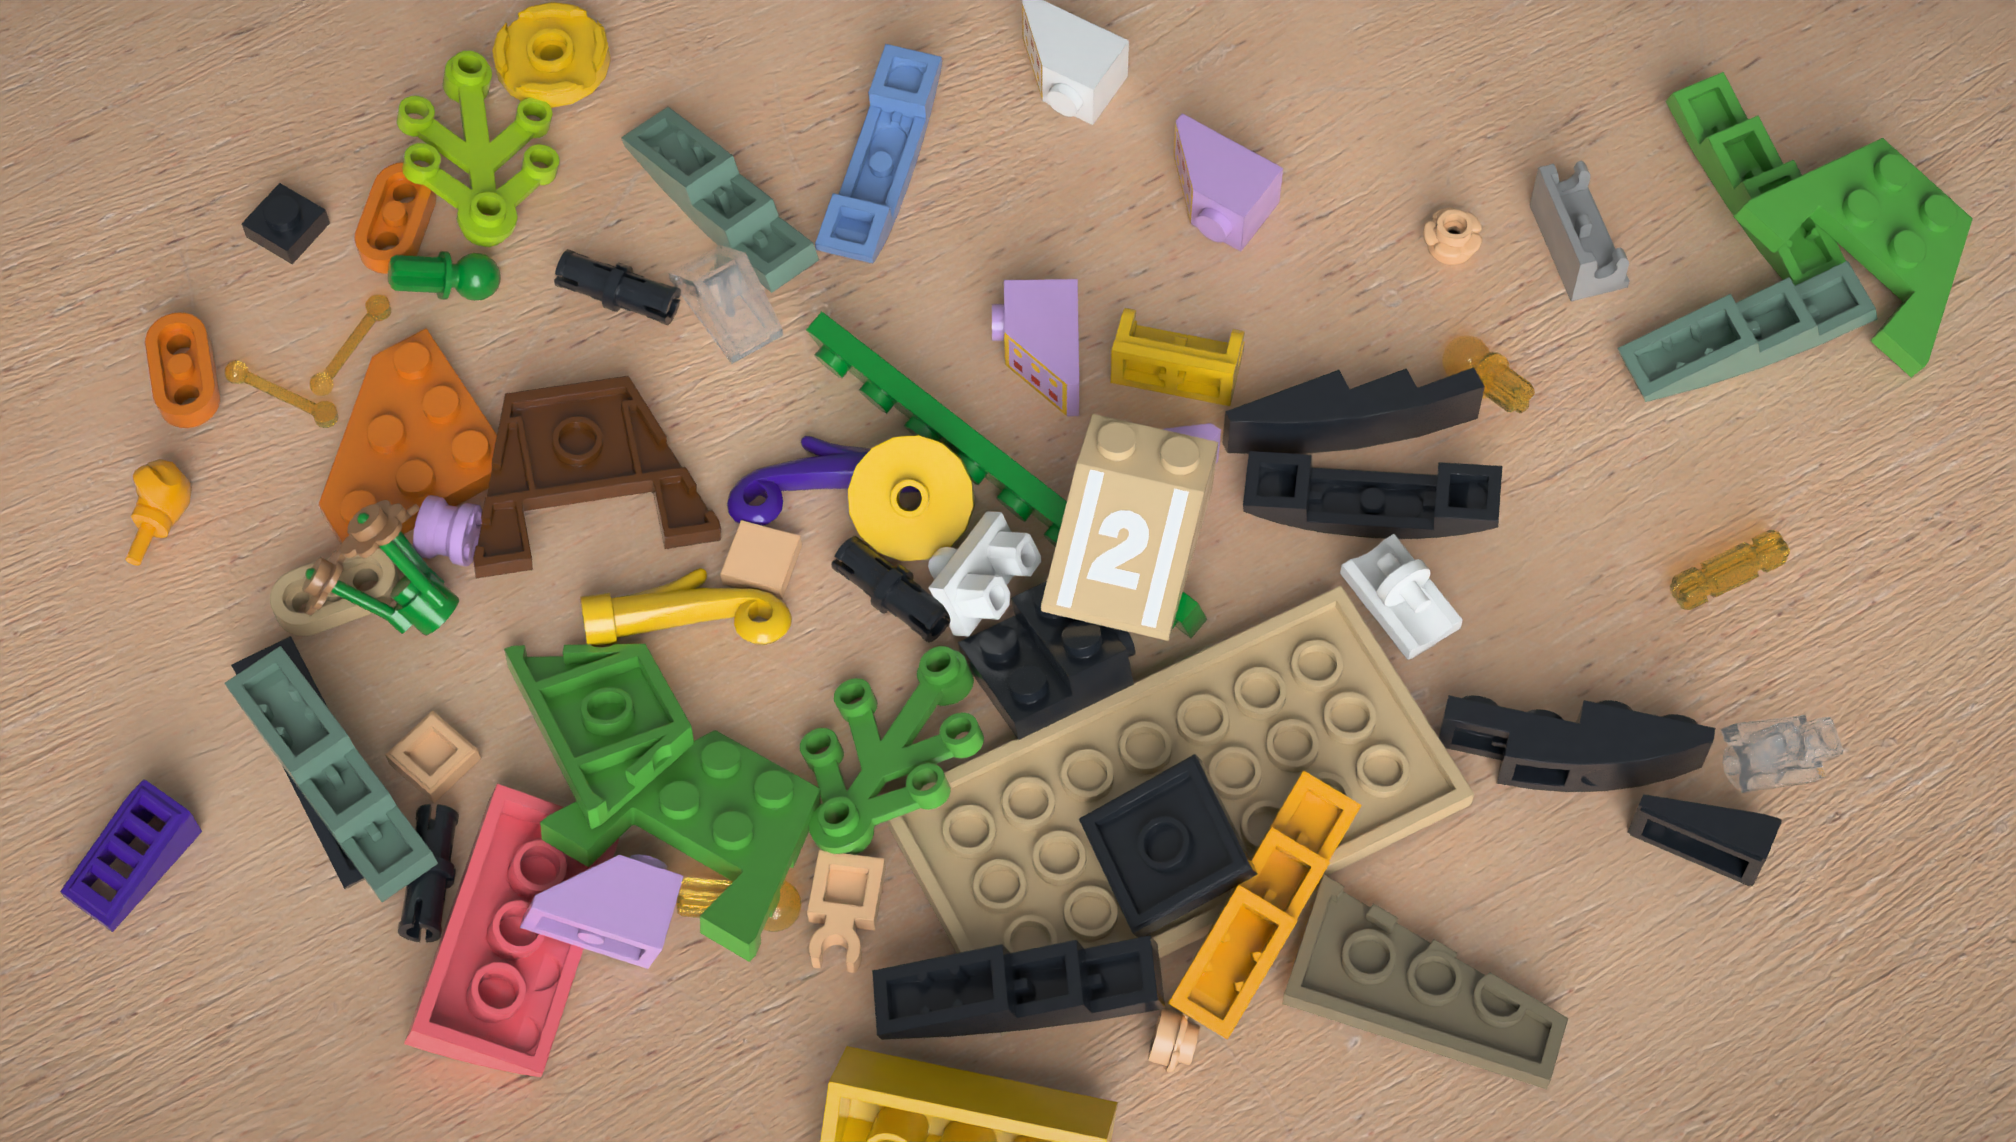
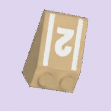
[1041,414,1218,641]

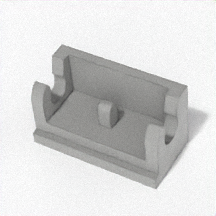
[1530,161,1630,301]

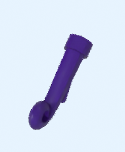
[727,436,920,526]

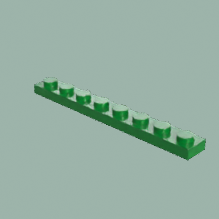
[806,311,1207,638]

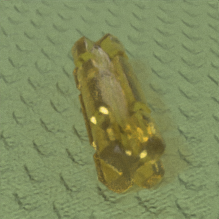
[1670,530,1790,610]

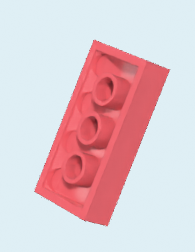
[404,784,620,1077]

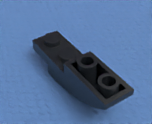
[1439,695,1716,792]

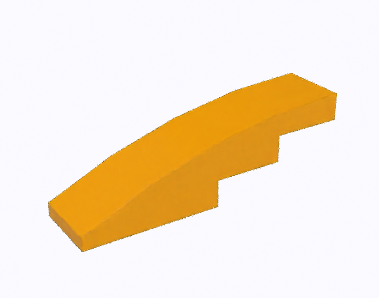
[1168,770,1362,1040]

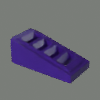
[60,779,202,932]

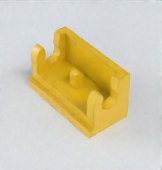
[1110,308,1245,406]

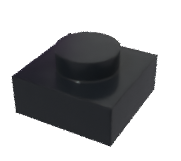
[241,183,330,265]

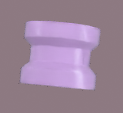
[413,495,482,567]

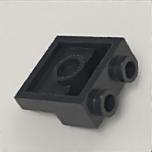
[958,581,1135,740]

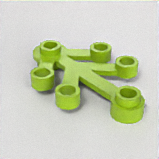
[397,51,559,247]

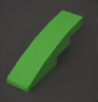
[1665,72,1846,286]

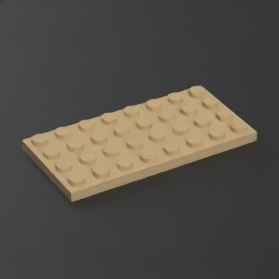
[885,586,1474,1036]

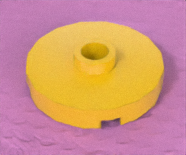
[492,2,611,108]
[848,435,975,561]

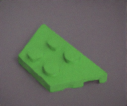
[504,644,694,829]

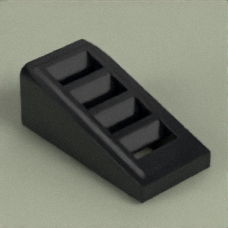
[1628,794,1782,886]

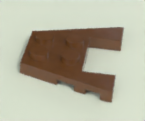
[473,376,721,579]

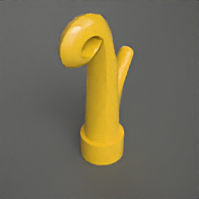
[580,568,792,646]

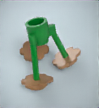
[302,500,459,636]

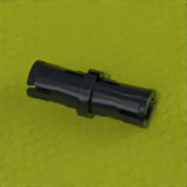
[554,249,681,325]
[831,536,950,643]
[398,804,459,943]

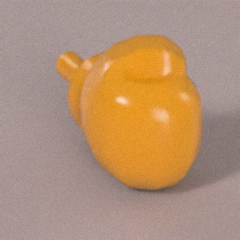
[125,459,192,566]

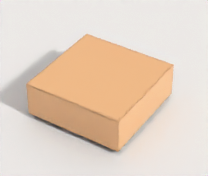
[720,520,802,599]
[385,710,481,803]

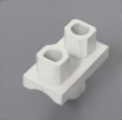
[928,511,1041,637]
[1340,534,1462,660]

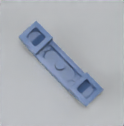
[815,44,942,264]

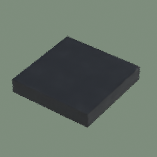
[1079,754,1258,938]

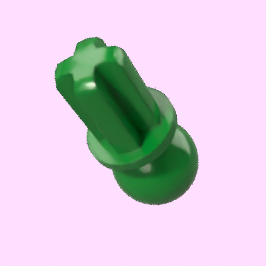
[388,251,501,301]

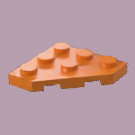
[319,328,497,548]

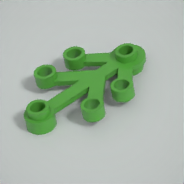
[800,646,984,855]

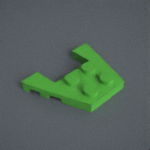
[1733,138,1973,378]
[540,730,820,962]

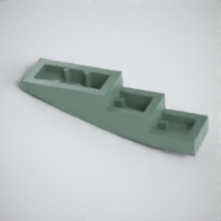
[621,107,819,293]
[1618,261,1877,402]
[224,646,438,902]

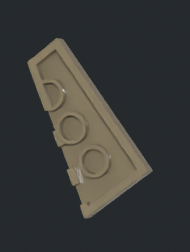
[1282,875,1568,1090]

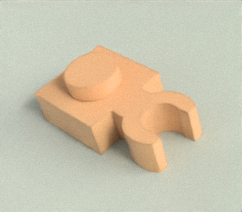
[807,850,886,973]

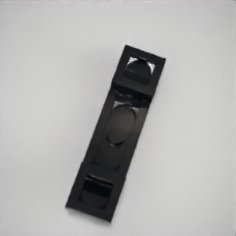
[1243,451,1502,539]

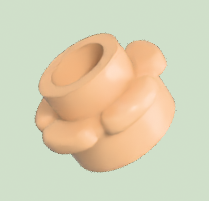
[1423,208,1482,265]
[1148,1008,1200,1072]

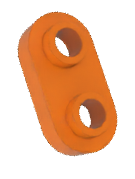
[355,162,436,274]
[145,312,220,428]

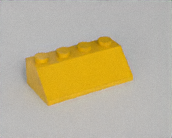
[820,1046,1118,1142]

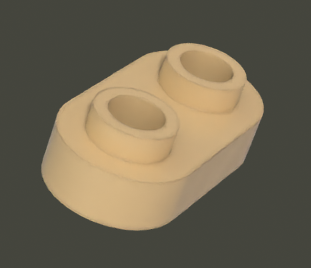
[270,548,400,636]

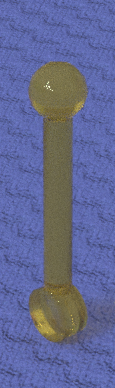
[309,294,391,396]
[224,360,339,428]

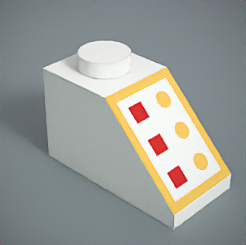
[1022,0,1129,125]

